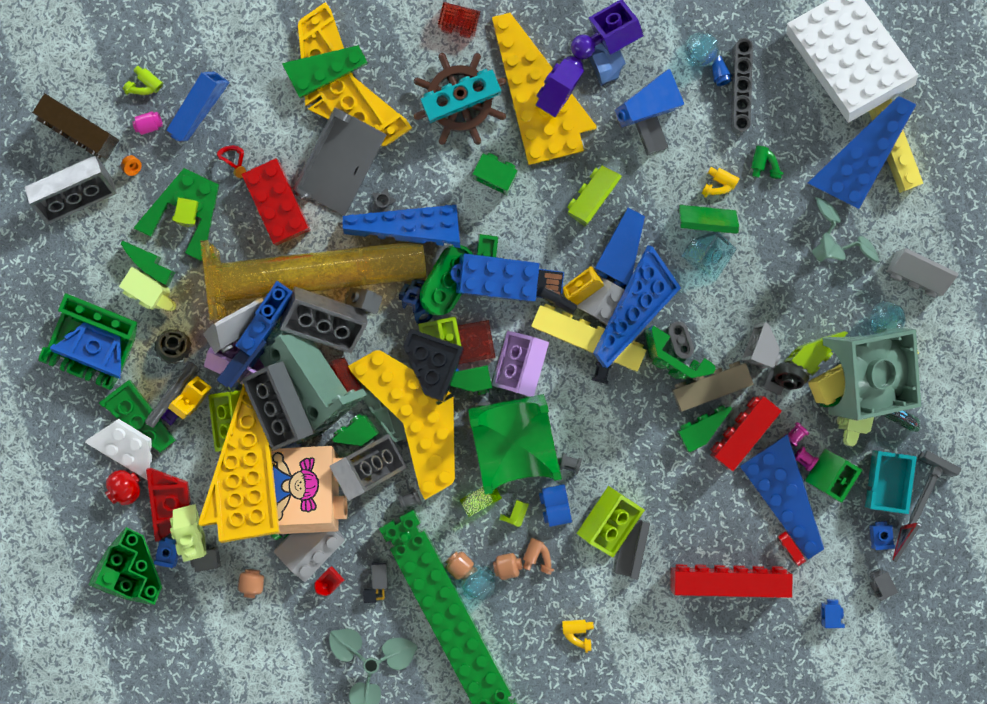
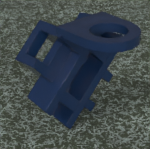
[399,277,433,324]

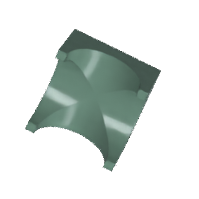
[823,326,921,420]

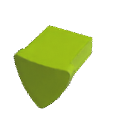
[172,198,198,227]
[499,500,529,527]

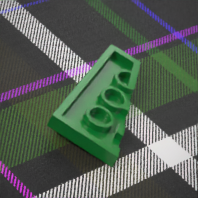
[282,45,368,99]
[99,380,177,452]

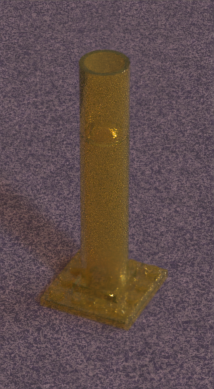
[200,240,426,323]

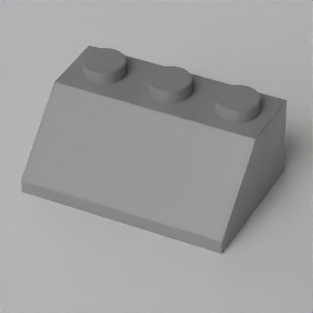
[886,248,959,298]
[203,298,263,354]
[742,322,781,368]
[273,530,345,582]

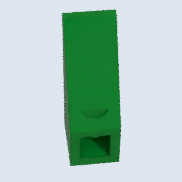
[677,405,732,453]

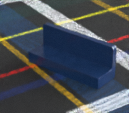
[217,340,268,392]

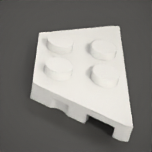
[85,419,152,480]

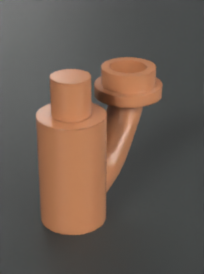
[523,538,554,575]

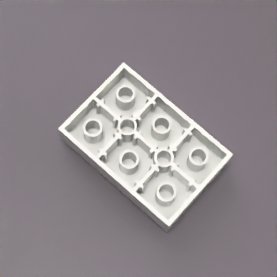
[786,0,918,123]

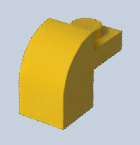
[168,376,212,419]

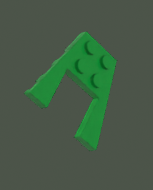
[134,168,219,262]

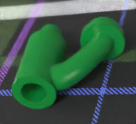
[751,146,784,179]

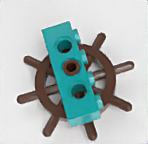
[414,53,506,145]

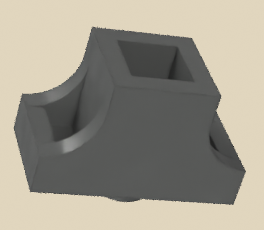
[345,287,383,314]

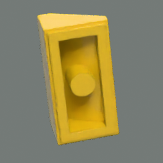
[562,266,604,305]

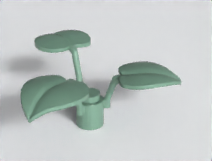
[812,197,880,263]
[329,629,417,704]

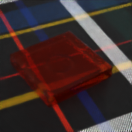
[458,320,496,364]

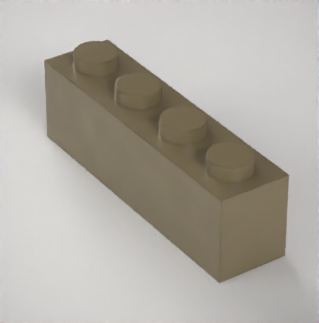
[672,361,754,412]

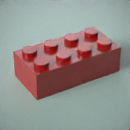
[241,158,311,246]
[710,396,782,471]

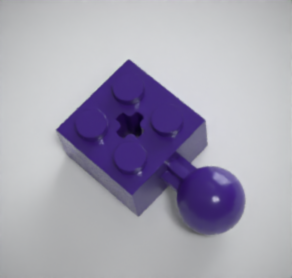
[571,0,644,59]
[536,56,584,117]

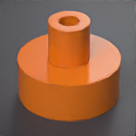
[121,155,142,176]

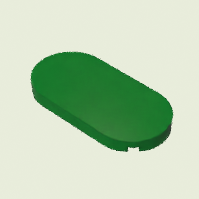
[420,245,473,316]

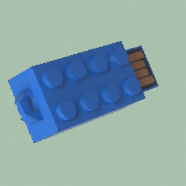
[450,254,564,302]

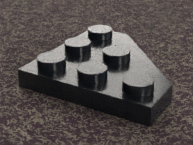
[403,329,464,402]

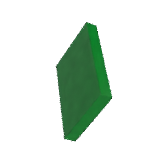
[679,205,739,234]

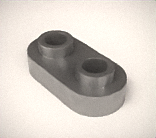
[668,321,694,359]

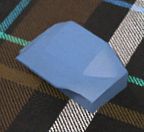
[589,43,626,85]

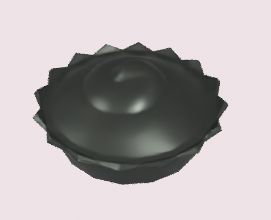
[154,329,192,364]
[773,362,810,390]

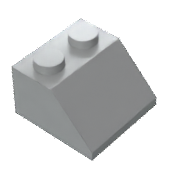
[577,276,625,326]

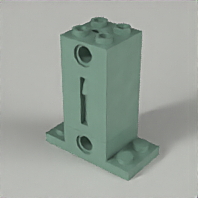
[259,333,367,444]

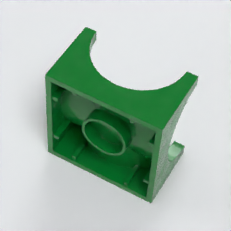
[468,394,562,495]

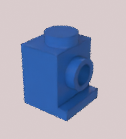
[869,521,895,550]
[154,537,178,568]
[821,599,845,628]

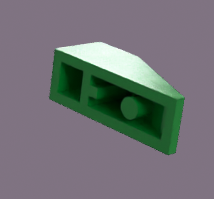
[450,365,492,395]

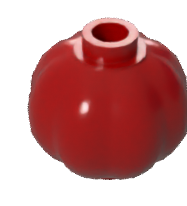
[105,470,141,505]

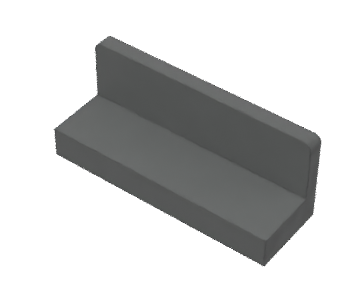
[635,116,668,156]
[615,520,650,580]

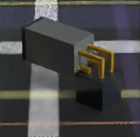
[363,561,388,603]

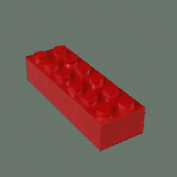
[670,564,793,598]

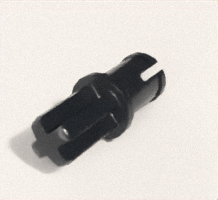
[539,286,577,314]

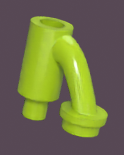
[122,66,164,95]

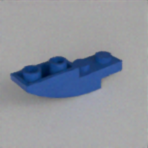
[235,281,293,356]

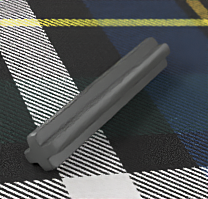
[145,362,198,428]

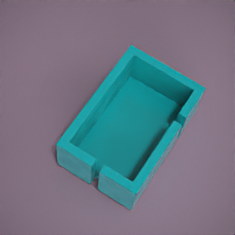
[865,450,917,514]

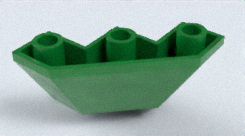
[88,527,162,605]

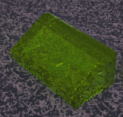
[460,487,502,517]

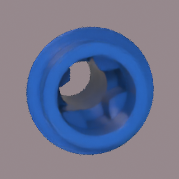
[711,56,732,86]

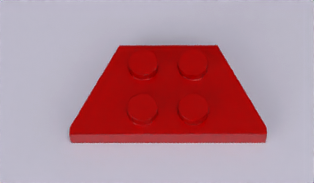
[146,468,191,542]

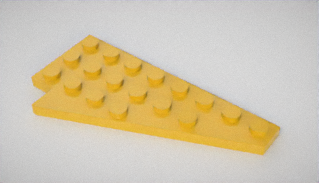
[492,13,597,166]
[199,384,280,543]

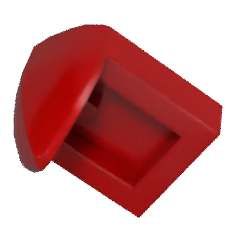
[314,566,345,596]

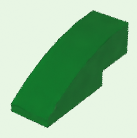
[121,241,175,286]

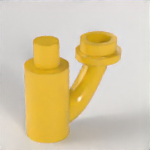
[701,167,739,198]
[562,619,594,653]

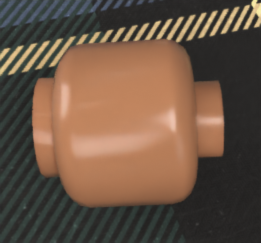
[445,551,474,580]
[493,553,523,580]
[238,569,264,598]

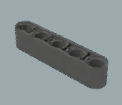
[731,38,753,134]

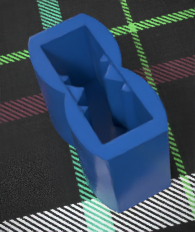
[539,484,572,527]

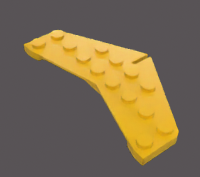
[298,2,412,146]
[348,350,455,500]

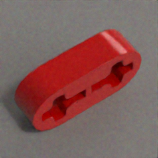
[777,531,806,567]

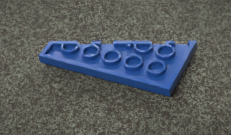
[808,96,916,209]
[343,205,460,248]
[593,245,681,368]
[740,433,824,559]

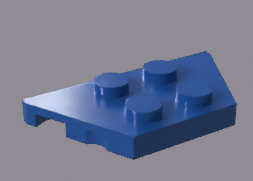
[50,322,121,379]

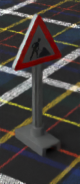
[892,450,962,562]

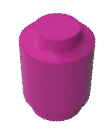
[132,111,163,135]

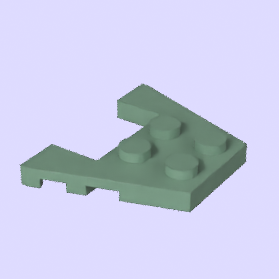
[362,391,407,442]

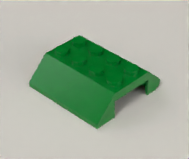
[38,293,138,390]
[644,326,716,380]

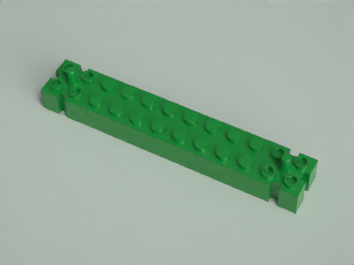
[379,509,518,704]

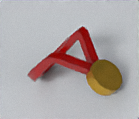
[217,145,246,178]

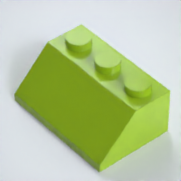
[567,165,622,227]
[208,390,241,452]
[576,485,645,557]

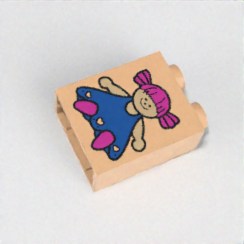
[271,446,348,534]

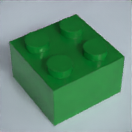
[473,153,518,196]

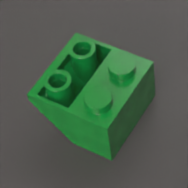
[332,414,380,446]
[804,448,862,503]

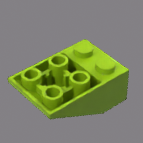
[784,331,848,376]

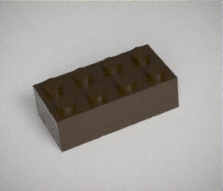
[32,93,119,159]

